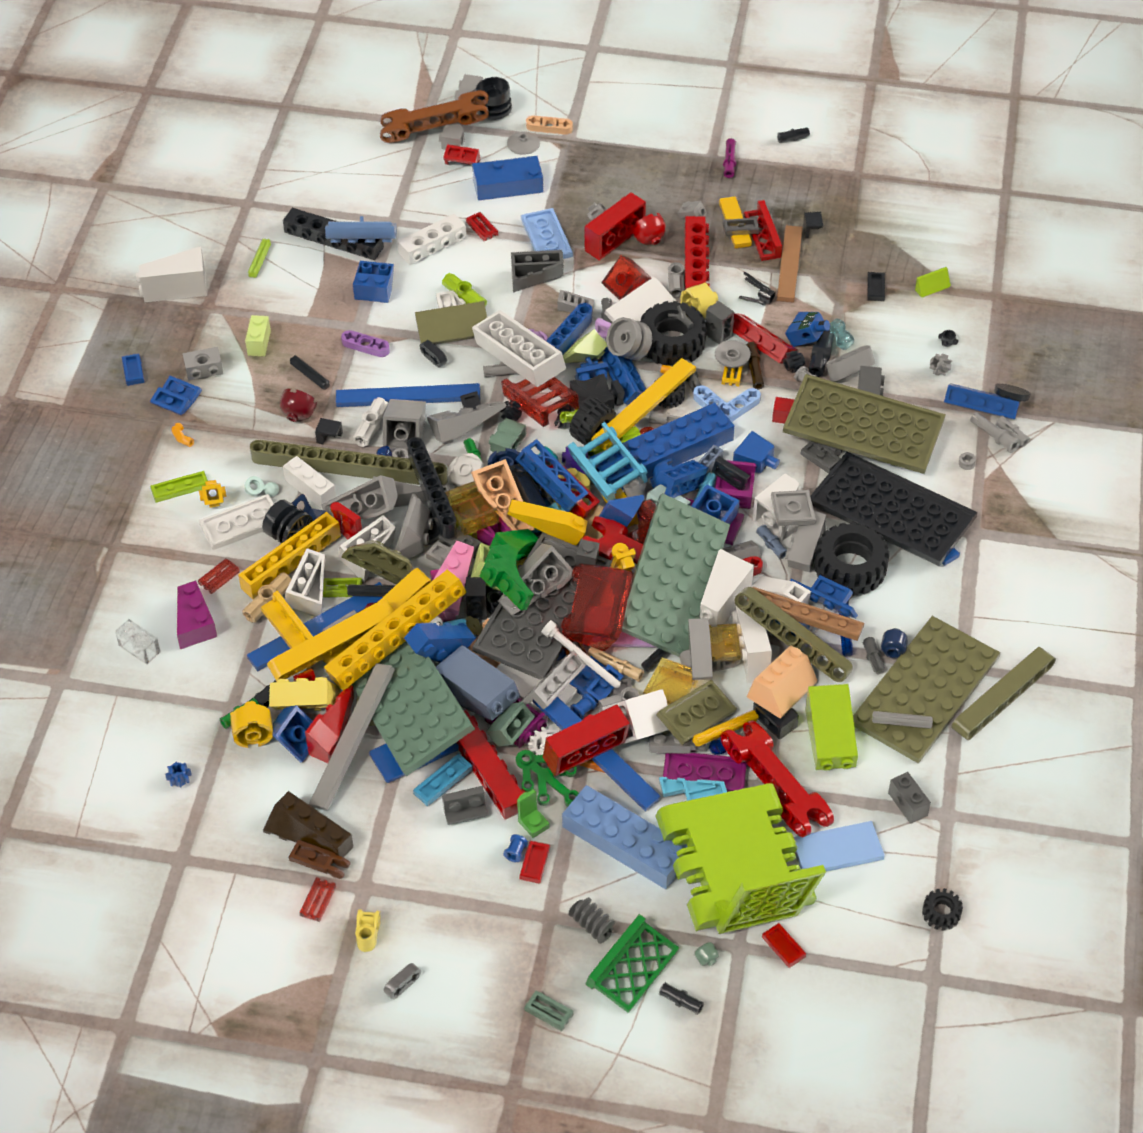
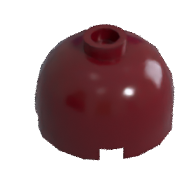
[280,388,317,422]

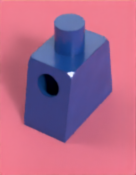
[733,431,780,473]

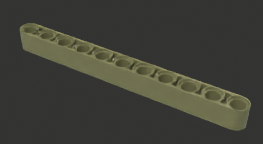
[250,440,448,485]

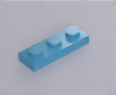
[413,753,473,807]

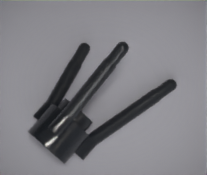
[739,272,776,305]

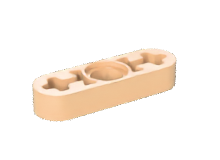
[526,116,573,135]

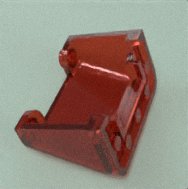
[561,563,632,652]

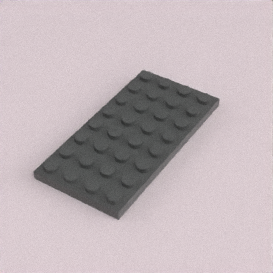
[473,532,612,680]

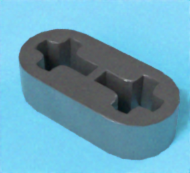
[384,963,421,999]

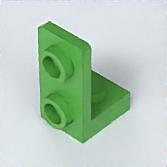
[517,789,550,838]

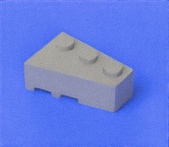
[785,511,826,572]

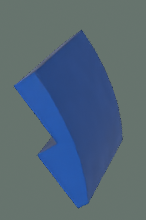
[150,376,202,415]
[569,656,624,703]

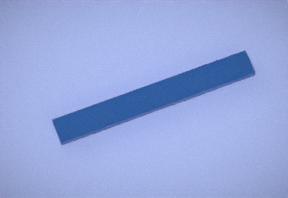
[336,383,481,407]
[247,582,383,672]
[532,696,661,812]

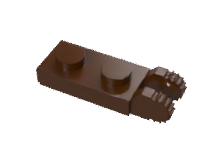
[288,840,350,879]

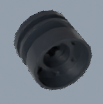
[476,77,512,120]
[262,499,313,544]

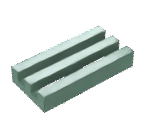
[524,990,573,1031]

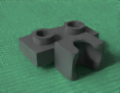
[800,441,842,474]

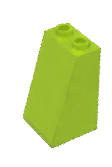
[805,684,858,771]

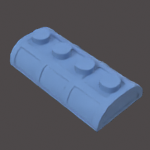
[325,216,397,243]

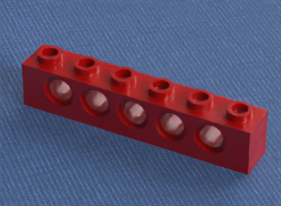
[685,216,710,290]

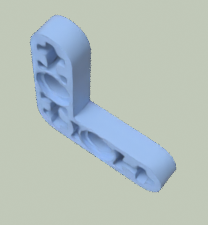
[693,385,761,422]

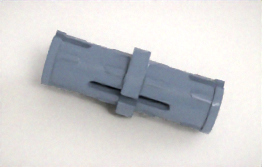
[756,525,787,559]

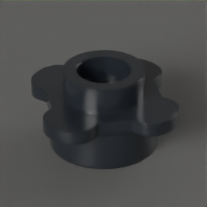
[938,330,958,347]

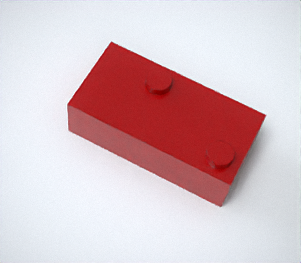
[584,192,646,261]
[543,704,630,776]

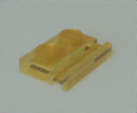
[709,624,741,662]

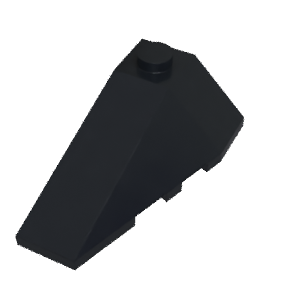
[509,464,547,507]

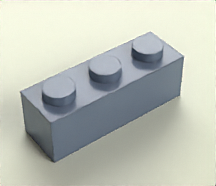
[698,445,723,474]

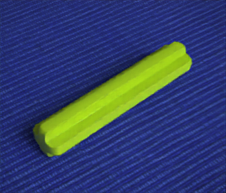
[248,238,271,278]

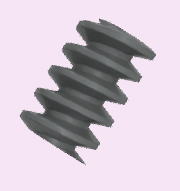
[568,897,615,944]

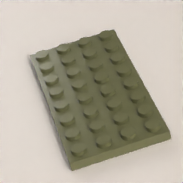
[783,374,946,474]
[853,616,1001,764]

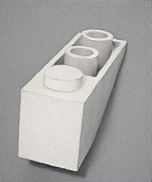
[751,576,811,605]

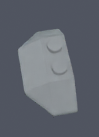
[395,494,433,559]

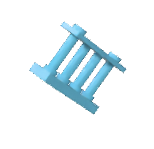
[568,422,648,502]

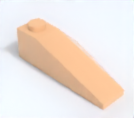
[471,459,534,531]

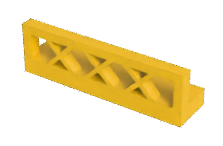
[261,590,316,670]

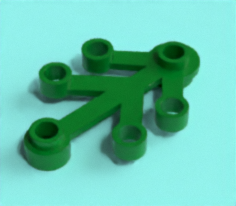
[516,750,579,807]

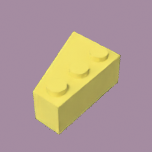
[269,677,341,711]

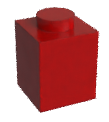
[772,397,795,424]

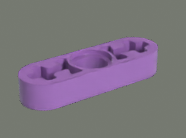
[341,330,390,357]

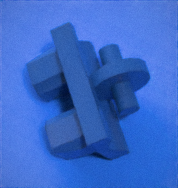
[574,357,608,380]

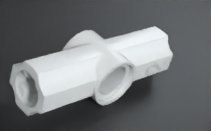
[353,397,388,447]

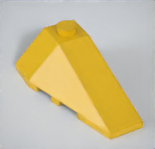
[507,499,588,546]

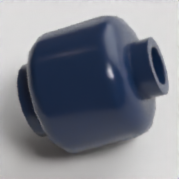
[881,628,908,658]

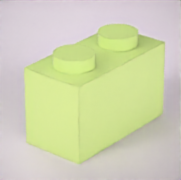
[245,315,271,356]

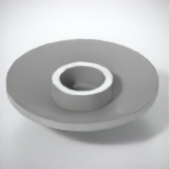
[507,131,540,155]
[715,340,750,368]

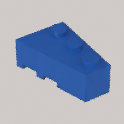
[404,623,476,663]

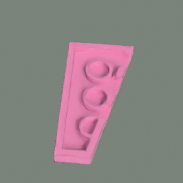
[433,541,474,615]

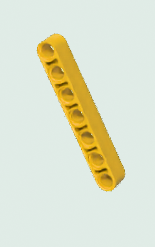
[322,568,432,664]
[267,599,394,681]

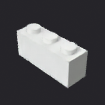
[283,456,336,510]

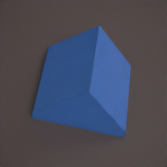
[599,495,645,528]

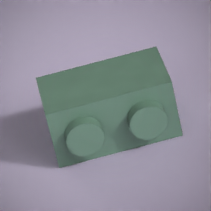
[486,702,535,746]

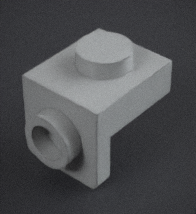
[677,201,707,218]

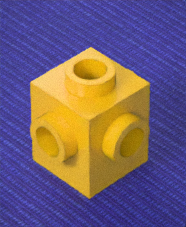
[199,480,227,508]

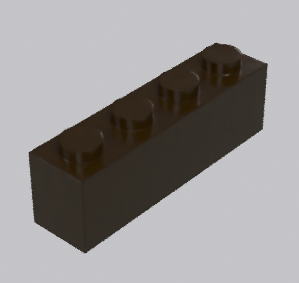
[263,791,353,858]

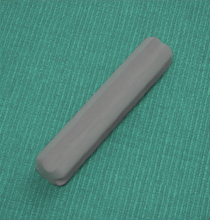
[872,711,933,728]

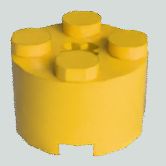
[230,701,273,748]

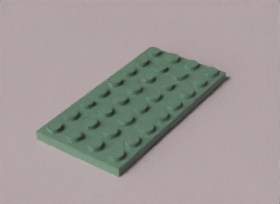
[616,493,730,657]
[352,641,475,777]

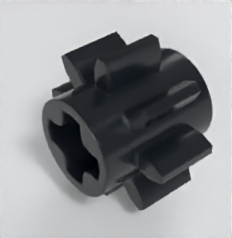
[783,351,805,373]
[500,399,522,421]

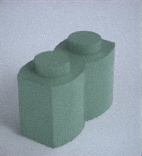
[489,418,526,453]

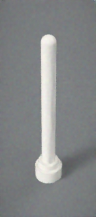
[542,620,620,688]

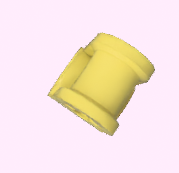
[355,909,381,952]

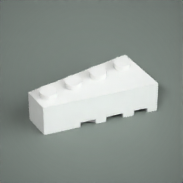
[731,605,772,683]

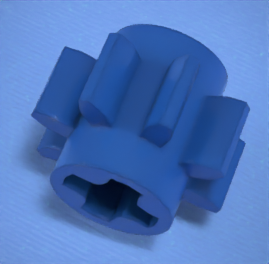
[165,761,192,788]

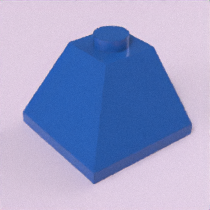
[273,705,313,763]

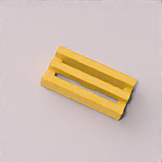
[721,366,743,387]

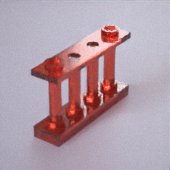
[501,377,579,427]

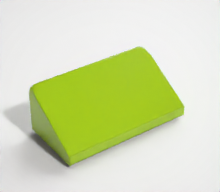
[915,267,950,297]

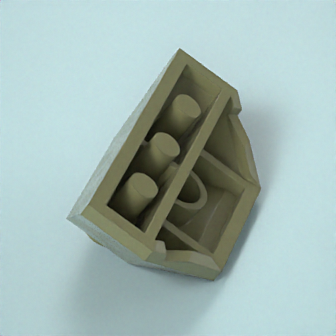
[341,540,413,585]

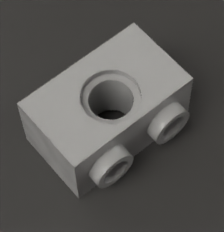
[182,347,223,381]

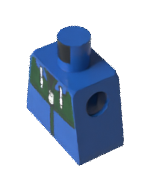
[785,312,830,347]

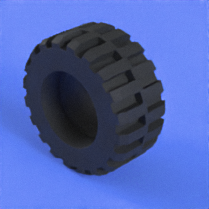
[640,301,707,366]
[814,522,890,596]

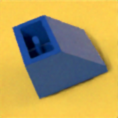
[353,260,394,303]

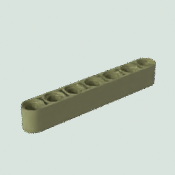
[734,587,853,682]
[951,646,1056,740]

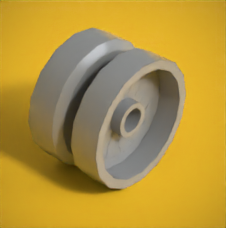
[606,317,652,361]

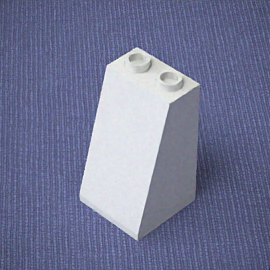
[136,247,207,302]
[700,549,754,636]

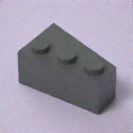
[511,250,564,293]

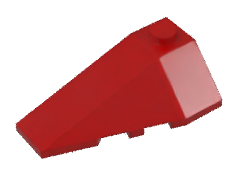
[305,685,354,763]

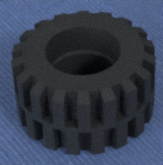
[569,398,616,445]

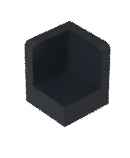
[803,212,823,238]
[315,418,343,445]

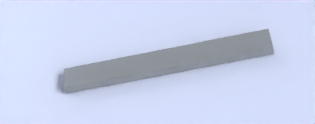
[309,664,395,811]

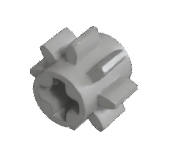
[587,203,607,221]
[929,353,952,376]

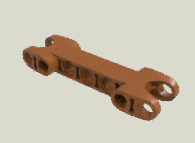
[380,90,488,143]

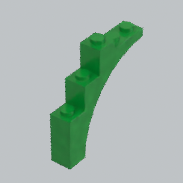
[479,529,539,611]

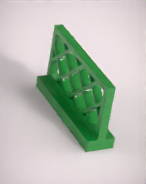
[585,914,679,1013]

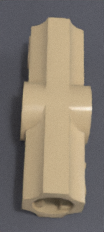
[242,573,292,623]

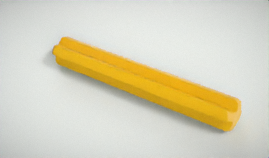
[692,710,759,747]

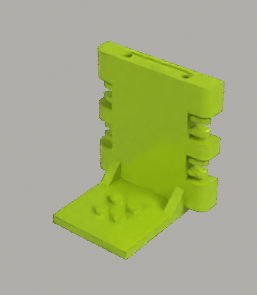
[655,783,826,934]

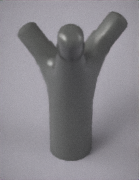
[668,306,694,329]

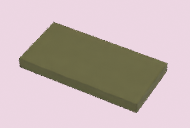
[415,301,487,344]
[656,679,737,745]

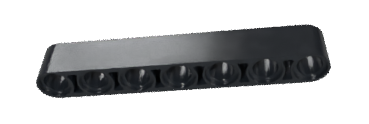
[407,437,457,539]

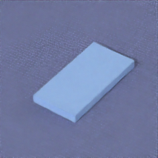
[521,208,573,259]
[794,821,885,872]

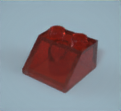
[601,255,652,300]

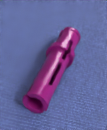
[723,138,736,178]

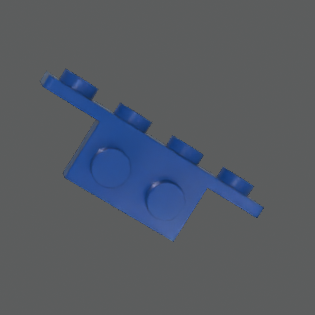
[790,575,858,619]

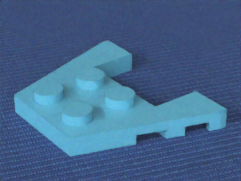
[659,777,727,801]

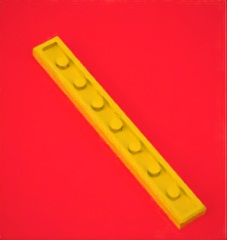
[592,358,696,450]

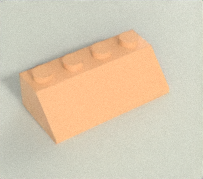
[747,645,818,718]

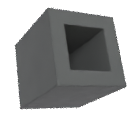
[576,539,600,572]

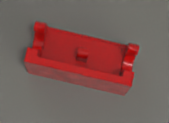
[443,144,481,165]

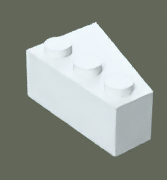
[339,515,396,583]
[285,549,325,616]

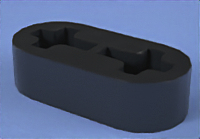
[419,340,447,368]

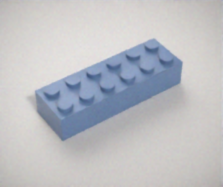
[562,785,687,890]

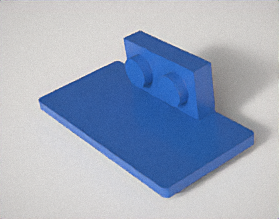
[369,743,459,783]

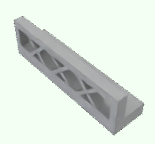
[521,650,587,710]

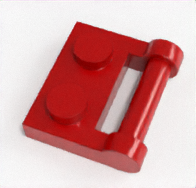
[330,502,362,540]

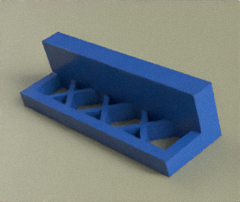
[601,347,646,405]
[944,383,1020,419]
[516,439,588,512]
[657,460,709,498]

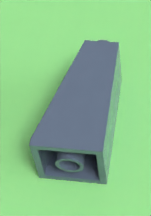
[436,645,521,721]

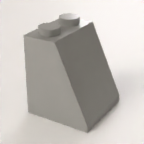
[383,399,426,451]

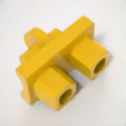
[611,543,636,578]

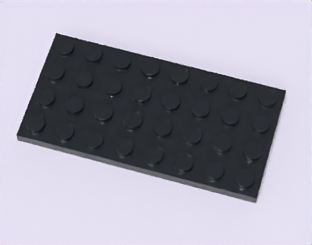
[810,452,978,566]

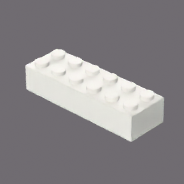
[472,310,566,387]

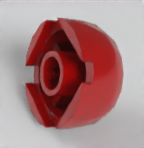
[631,213,666,245]

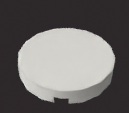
[448,453,484,489]

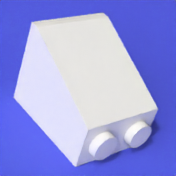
[752,473,799,542]
[602,689,669,744]

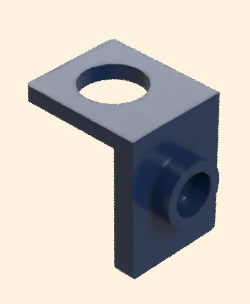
[291,494,326,521]

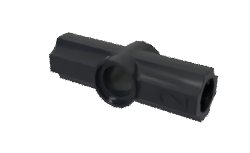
[808,330,834,377]

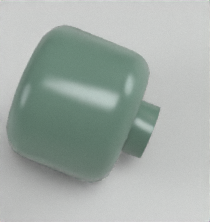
[694,942,719,966]

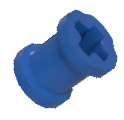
[570,693,597,720]
[503,834,528,863]

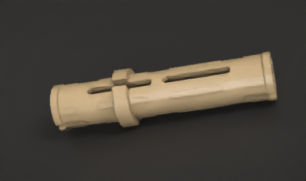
[587,646,644,682]

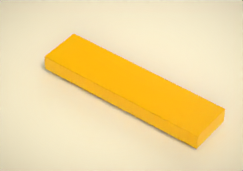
[719,196,752,249]

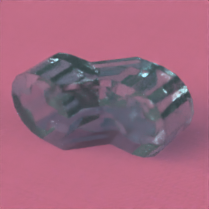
[829,318,854,350]

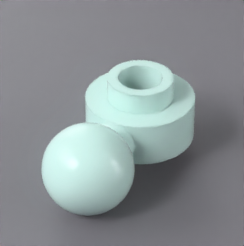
[244,476,279,497]

